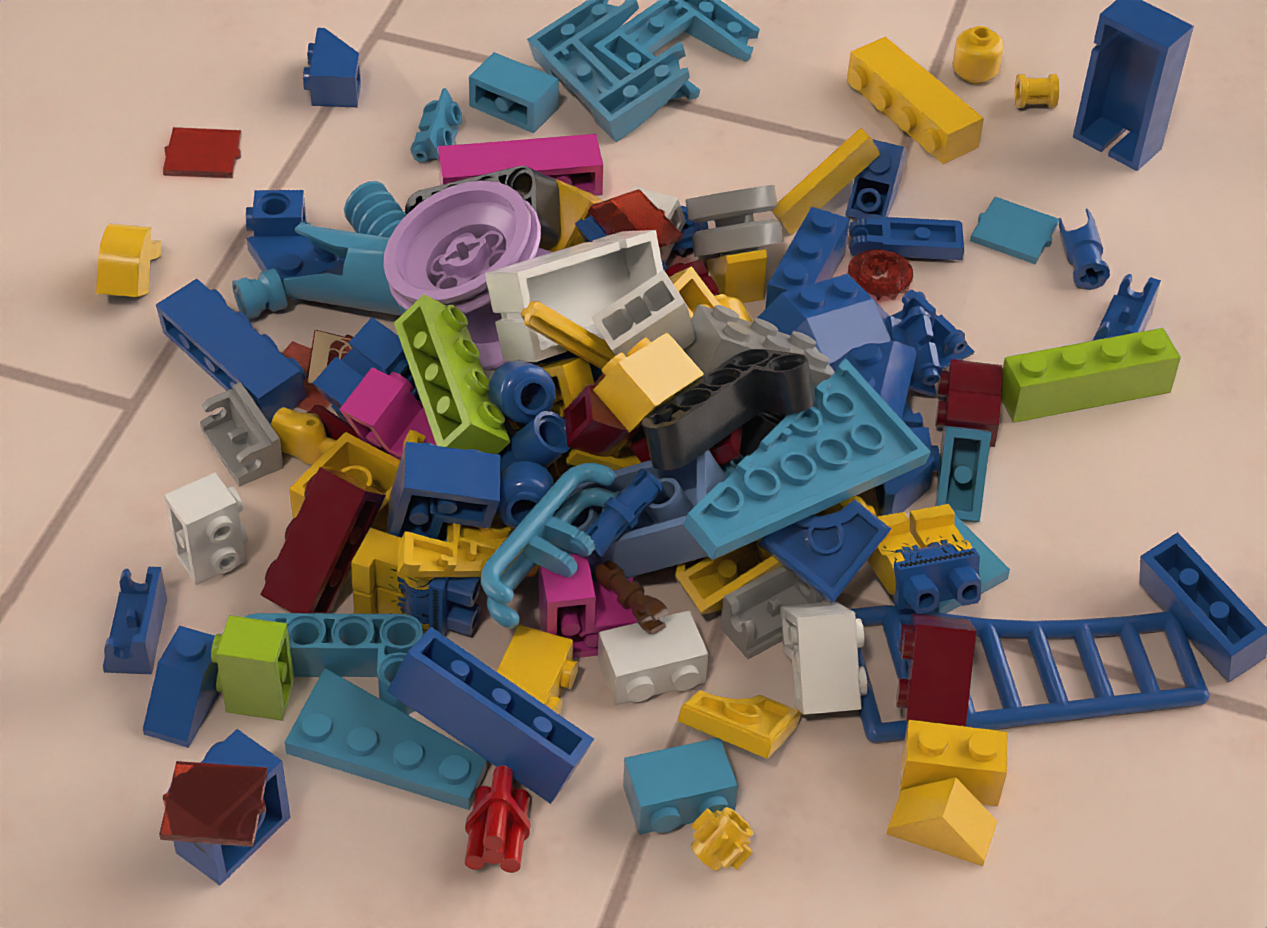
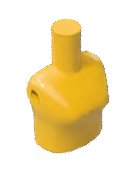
[271,407,337,465]

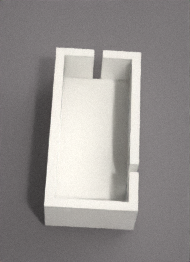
[485,230,663,362]

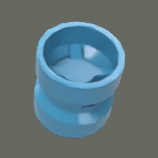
[232,268,287,320]

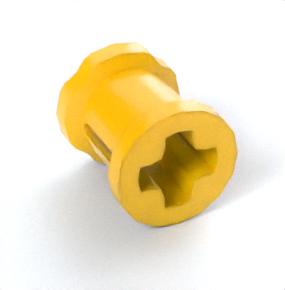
[1014,74,1059,108]

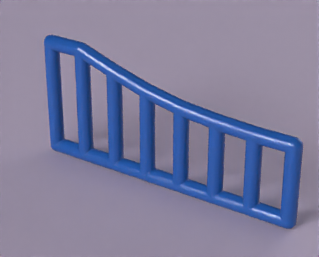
[850,605,1210,743]

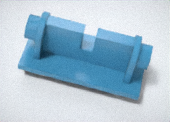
[410,88,462,162]

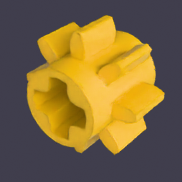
[691,807,753,871]

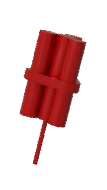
[464,766,531,873]

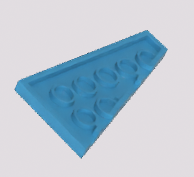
[684,358,931,560]

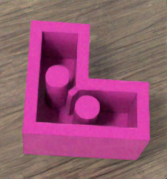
[339,368,437,460]
[539,554,638,658]

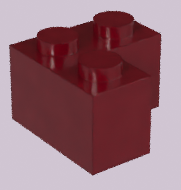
[896,613,977,727]

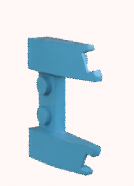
[527,0,690,143]
[592,0,760,105]

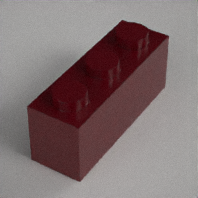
[260,467,386,614]

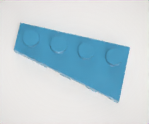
[284,668,487,810]

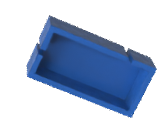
[1073,0,1194,171]

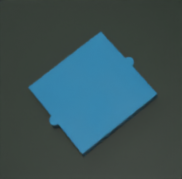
[970,197,1059,264]

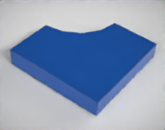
[758,499,891,604]

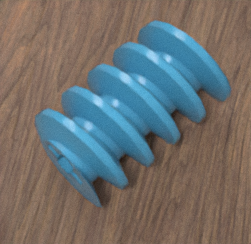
[344,181,407,238]

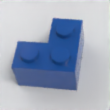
[387,441,500,539]

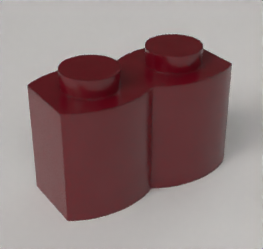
[935,359,1002,447]

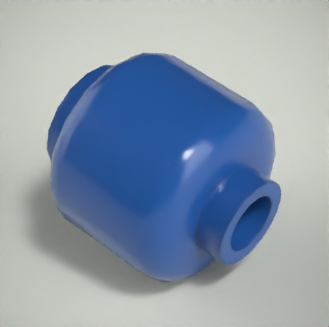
[488,360,556,424]
[496,461,554,529]

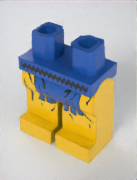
[867,504,981,614]
[351,528,481,636]

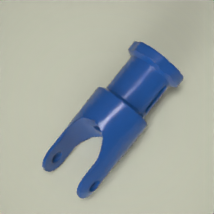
[1059,208,1110,290]

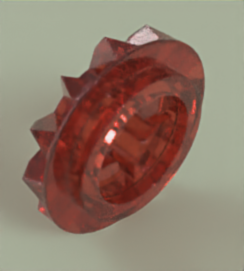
[847,249,913,301]

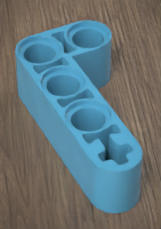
[245,613,423,715]

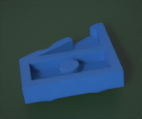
[246,236,345,296]

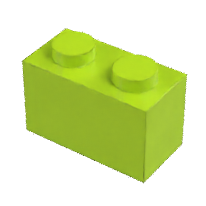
[211,615,295,721]

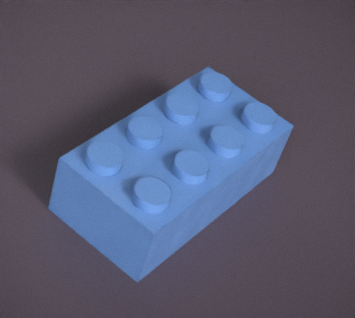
[537,450,727,582]

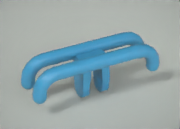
[481,463,617,628]

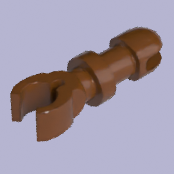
[595,560,670,634]

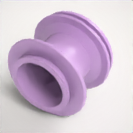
[383,181,552,370]

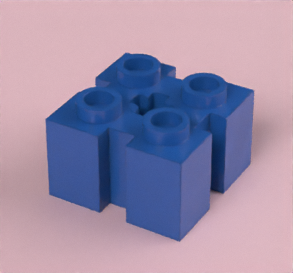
[313,317,422,425]

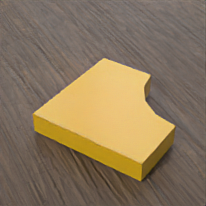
[677,690,802,759]

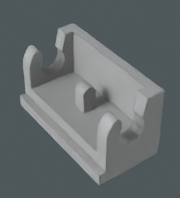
[200,382,283,487]
[720,565,823,659]

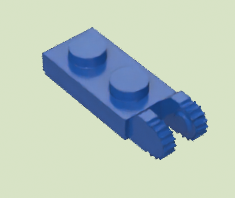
[849,217,964,260]

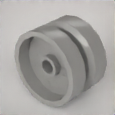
[685,185,783,257]

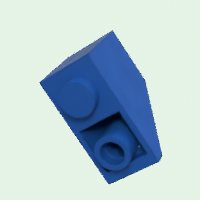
[303,28,361,108]
[845,139,908,219]

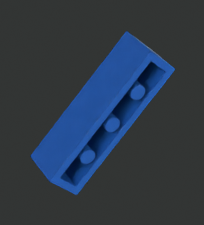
[155,279,307,424]
[387,627,594,804]

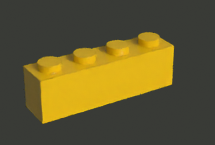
[847,36,984,164]

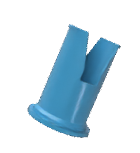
[283,222,406,316]

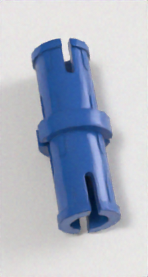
[584,468,664,559]

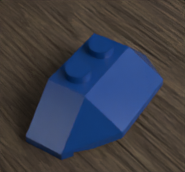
[757,274,892,366]
[831,341,917,419]

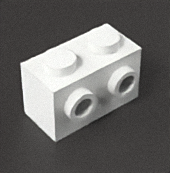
[164,472,248,585]

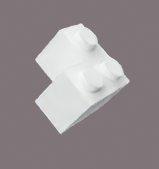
[780,601,867,715]

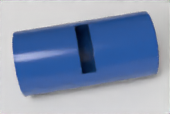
[498,411,570,473]

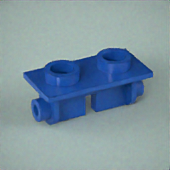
[891,290,975,369]
[887,306,942,397]

